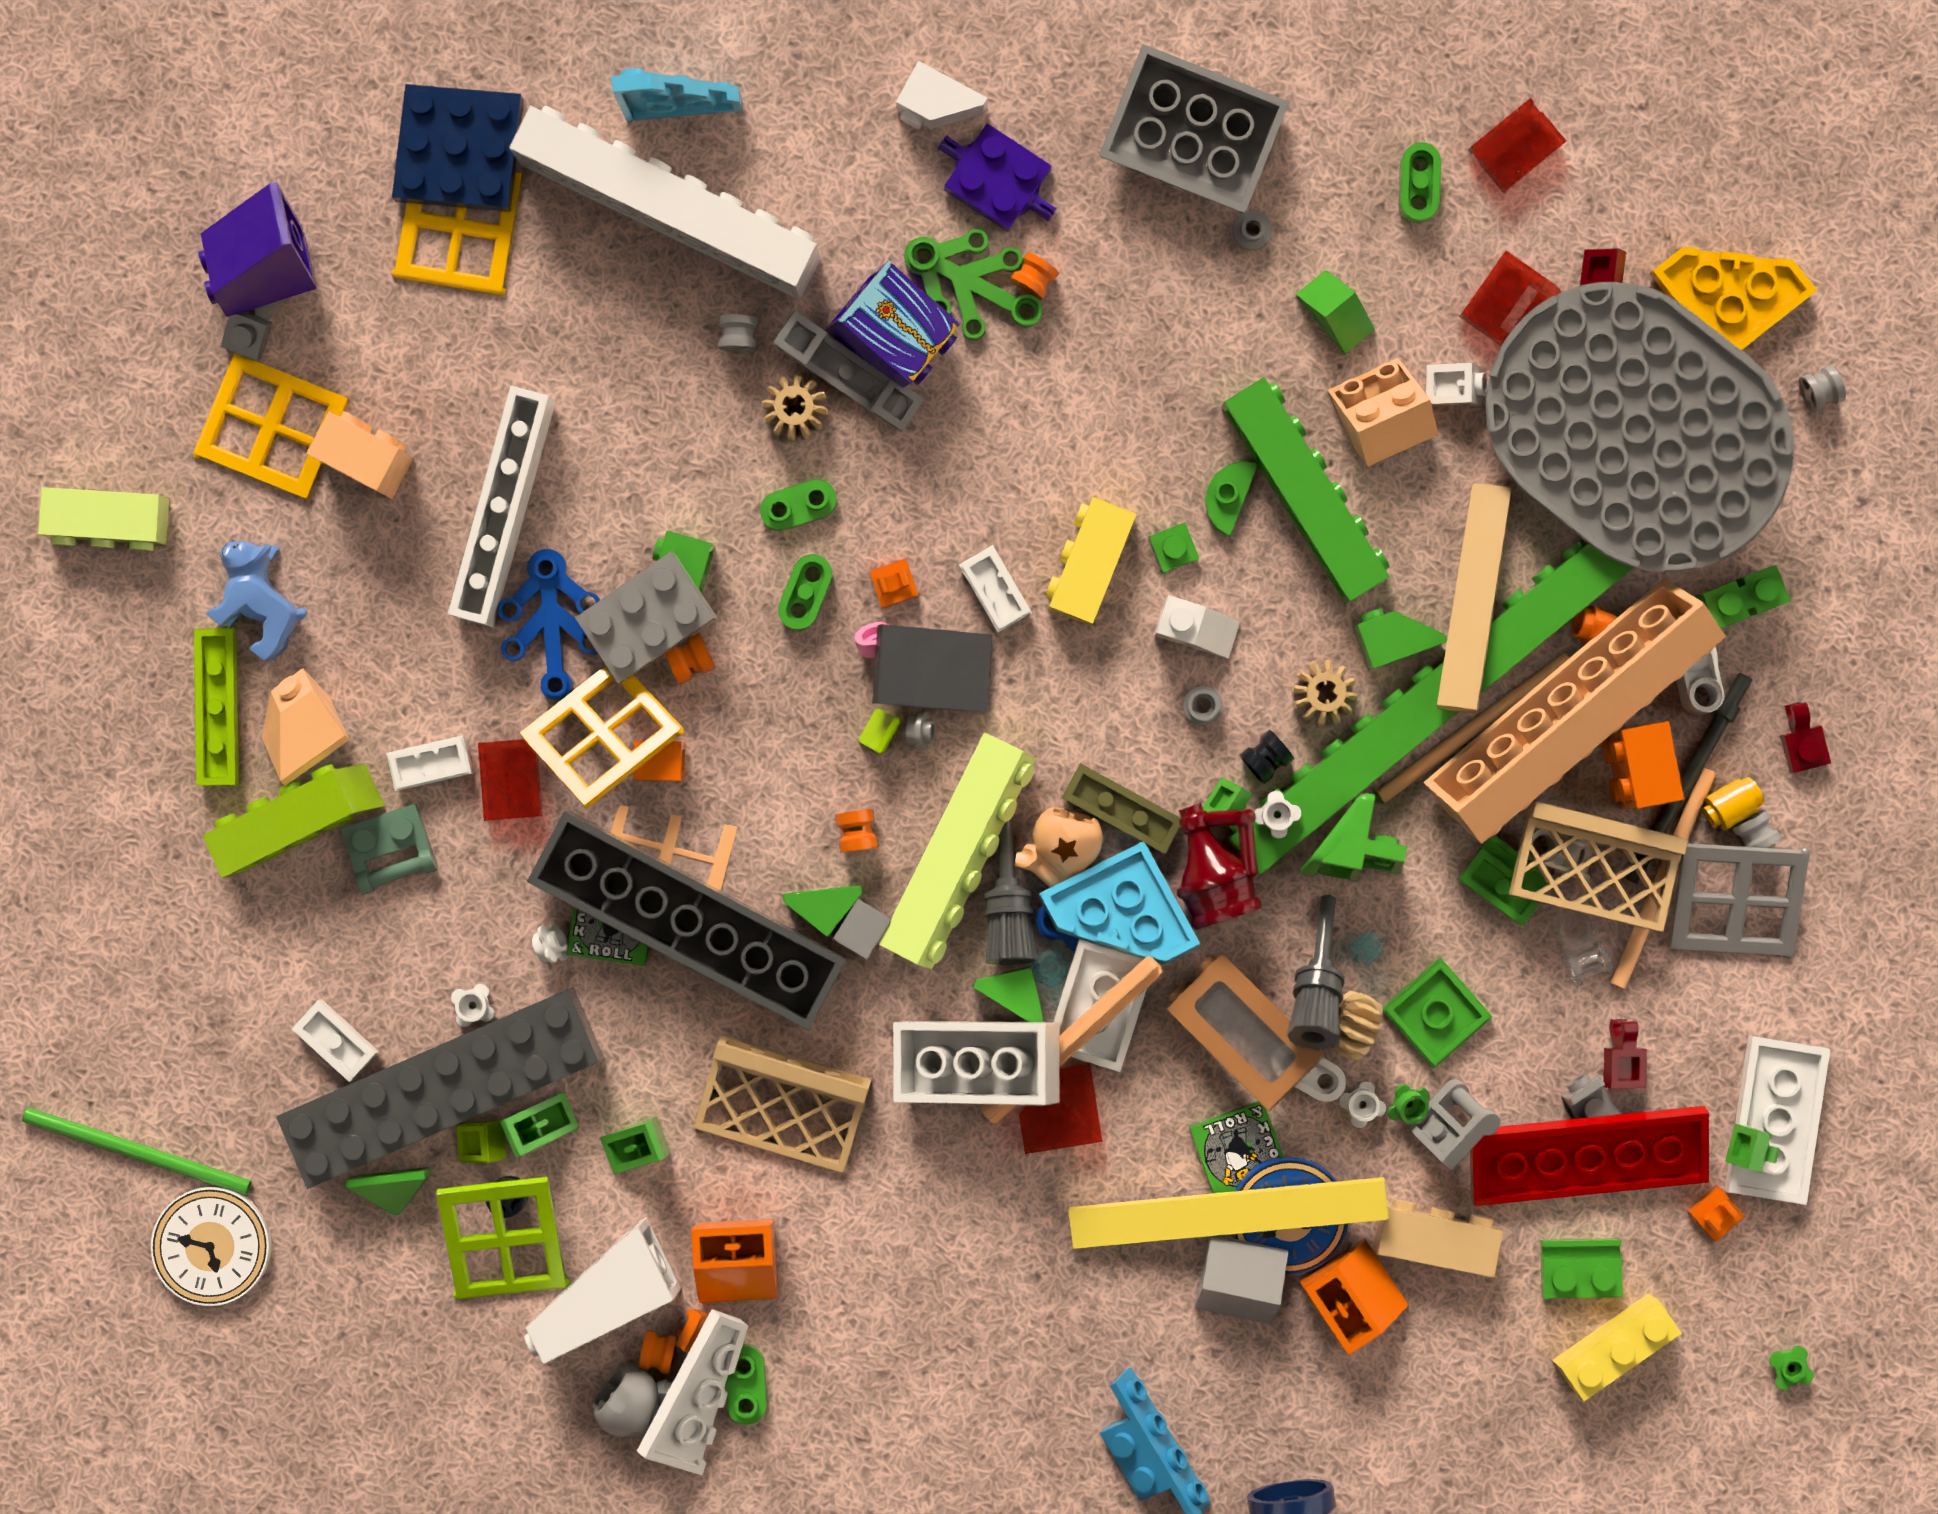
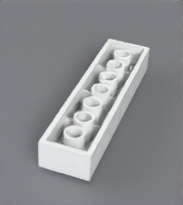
[509,105,820,300]

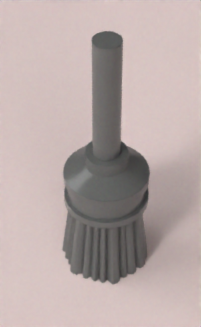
[984,816,1038,965]
[1287,895,1345,1051]

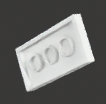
[1725,1035,1830,1205]

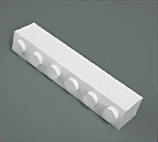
[448,386,555,628]

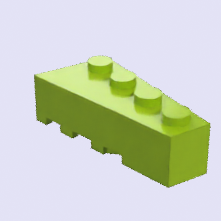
[202,764,385,878]

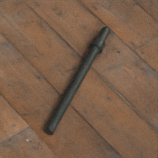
[1624,673,1753,884]

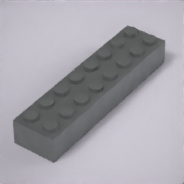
[527,811,847,1030]
[276,987,605,1189]

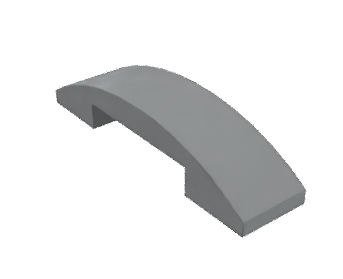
[772,310,924,432]

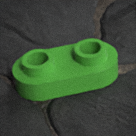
[1398,142,1441,223]
[760,479,837,531]
[778,554,833,631]
[725,1343,767,1425]

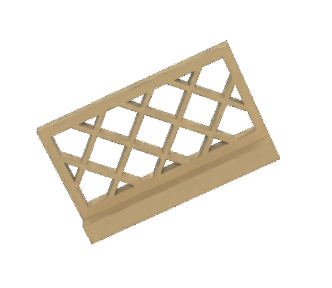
[1509,801,1688,932]
[693,1034,872,1173]

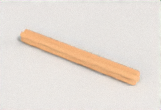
[981,956,1163,1124]

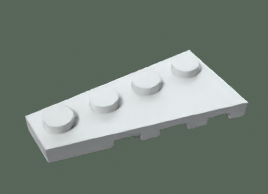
[637,1309,748,1476]

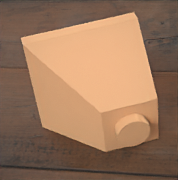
[262,668,350,786]

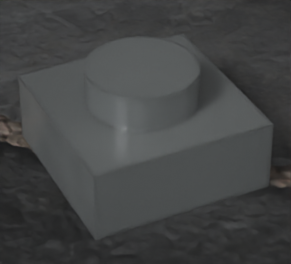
[221,311,272,361]

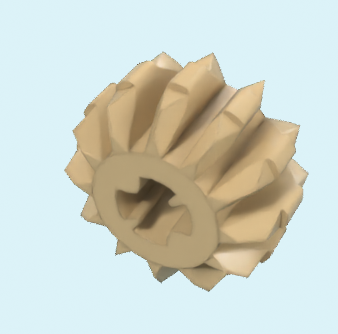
[762,374,828,442]
[1290,659,1358,726]
[1329,991,1383,1061]

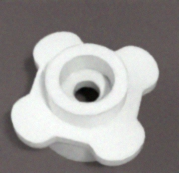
[1254,791,1301,838]
[532,923,568,963]
[451,984,495,1027]
[1339,1081,1386,1128]

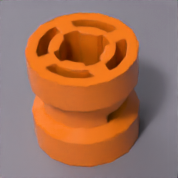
[665,633,716,684]
[834,809,879,853]

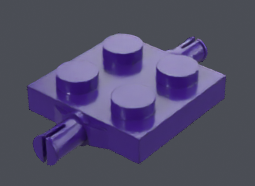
[938,123,1057,232]

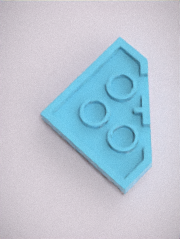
[611,68,742,121]
[1039,841,1200,965]

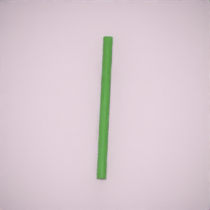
[22,1107,252,1195]

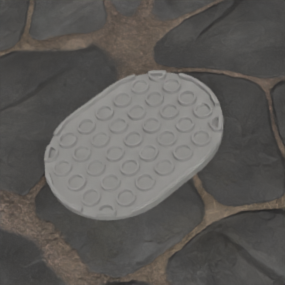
[1486,282,1794,572]

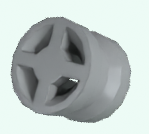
[718,314,758,352]
[1798,365,1846,413]
[1732,810,1781,848]

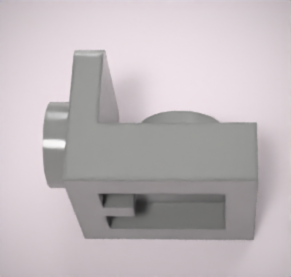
[1561,1074,1621,1119]

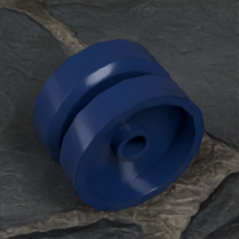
[1247,1479,1336,1514]

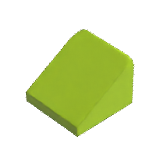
[858,708,901,755]
[456,1120,506,1163]

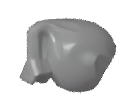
[592,1365,673,1438]

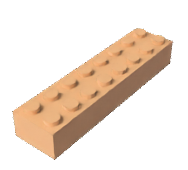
[1423,579,1726,844]

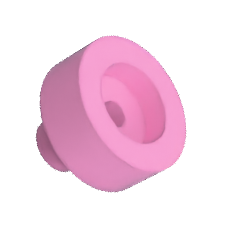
[854,622,889,662]

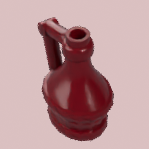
[1176,803,1262,930]

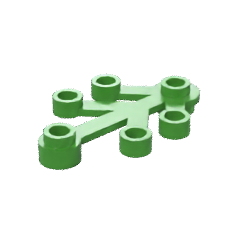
[904,229,1042,340]

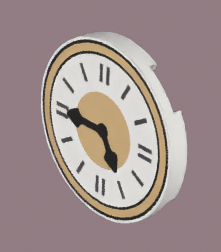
[151,1186,272,1306]

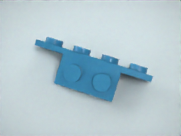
[1100,1368,1211,1514]

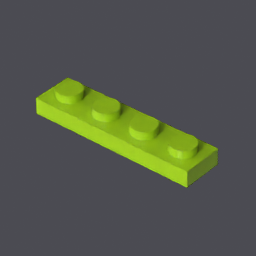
[194,628,239,786]

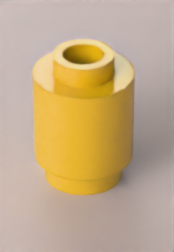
[1702,777,1765,831]

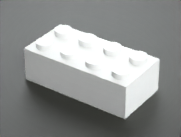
[893,1021,1059,1105]

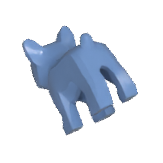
[207,540,307,662]

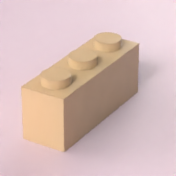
[1373,1198,1503,1278]

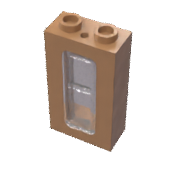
[1167,953,1325,1112]

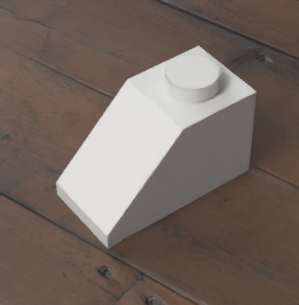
[896,61,987,129]
[1154,595,1240,659]

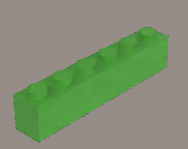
[1221,377,1390,604]

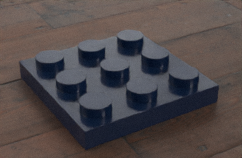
[392,84,524,212]

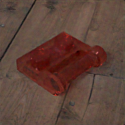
[1459,250,1561,347]

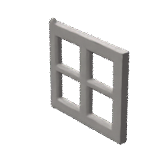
[1669,844,1810,958]

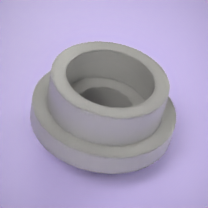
[1232,210,1272,250]
[1183,686,1223,725]
[906,712,936,751]

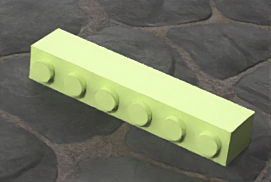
[879,732,1036,970]

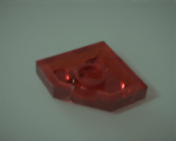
[1019,1063,1103,1154]

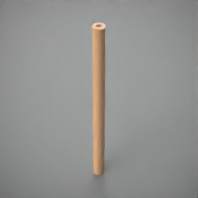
[1375,653,1569,804]
[1610,768,1716,989]

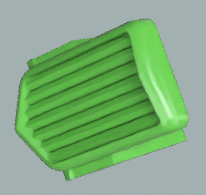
[1300,793,1407,882]

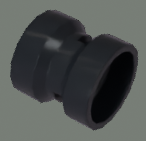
[1239,730,1295,784]

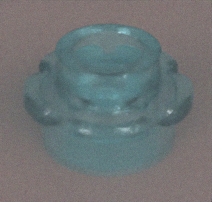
[1348,930,1386,965]
[1032,948,1070,987]

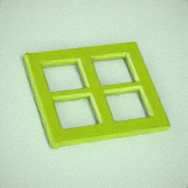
[436,1177,570,1300]

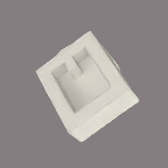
[1426,363,1488,407]

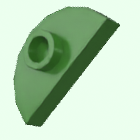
[1204,461,1258,537]

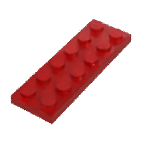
[1470,1106,1709,1206]

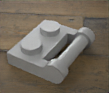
[1406,1079,1500,1171]

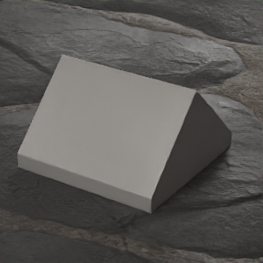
[1194,1235,1288,1325]

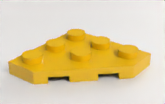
[1649,246,1817,350]

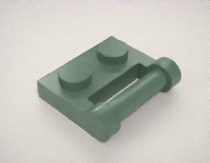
[340,803,438,895]

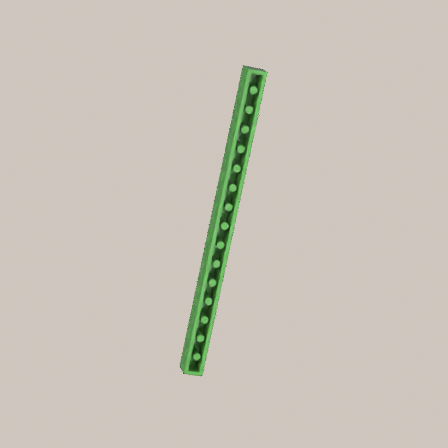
[1227,539,1633,875]

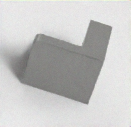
[833,898,890,960]

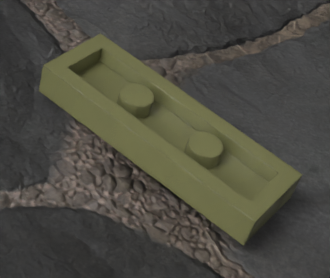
[1061,763,1181,854]

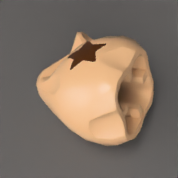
[1015,808,1103,888]

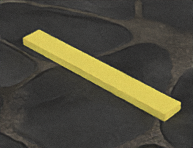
[1068,1177,1389,1249]

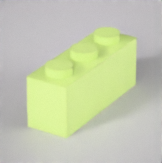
[38,487,169,552]

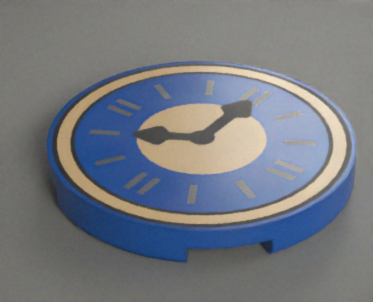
[1233,1157,1348,1275]

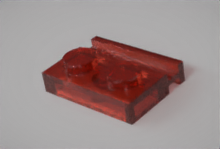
[1468,98,1567,194]
[478,739,543,821]

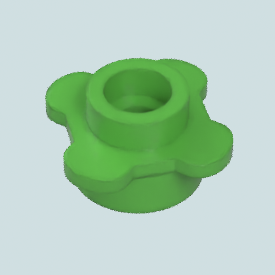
[1387,1084,1430,1124]
[1769,1346,1814,1390]

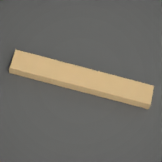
[1437,483,1512,714]

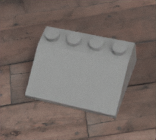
[1099,44,1289,214]

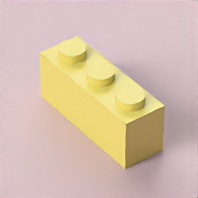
[1044,497,1136,626]
[1552,1293,1682,1401]

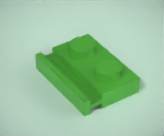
[1457,835,1555,926]
[1540,1238,1623,1299]

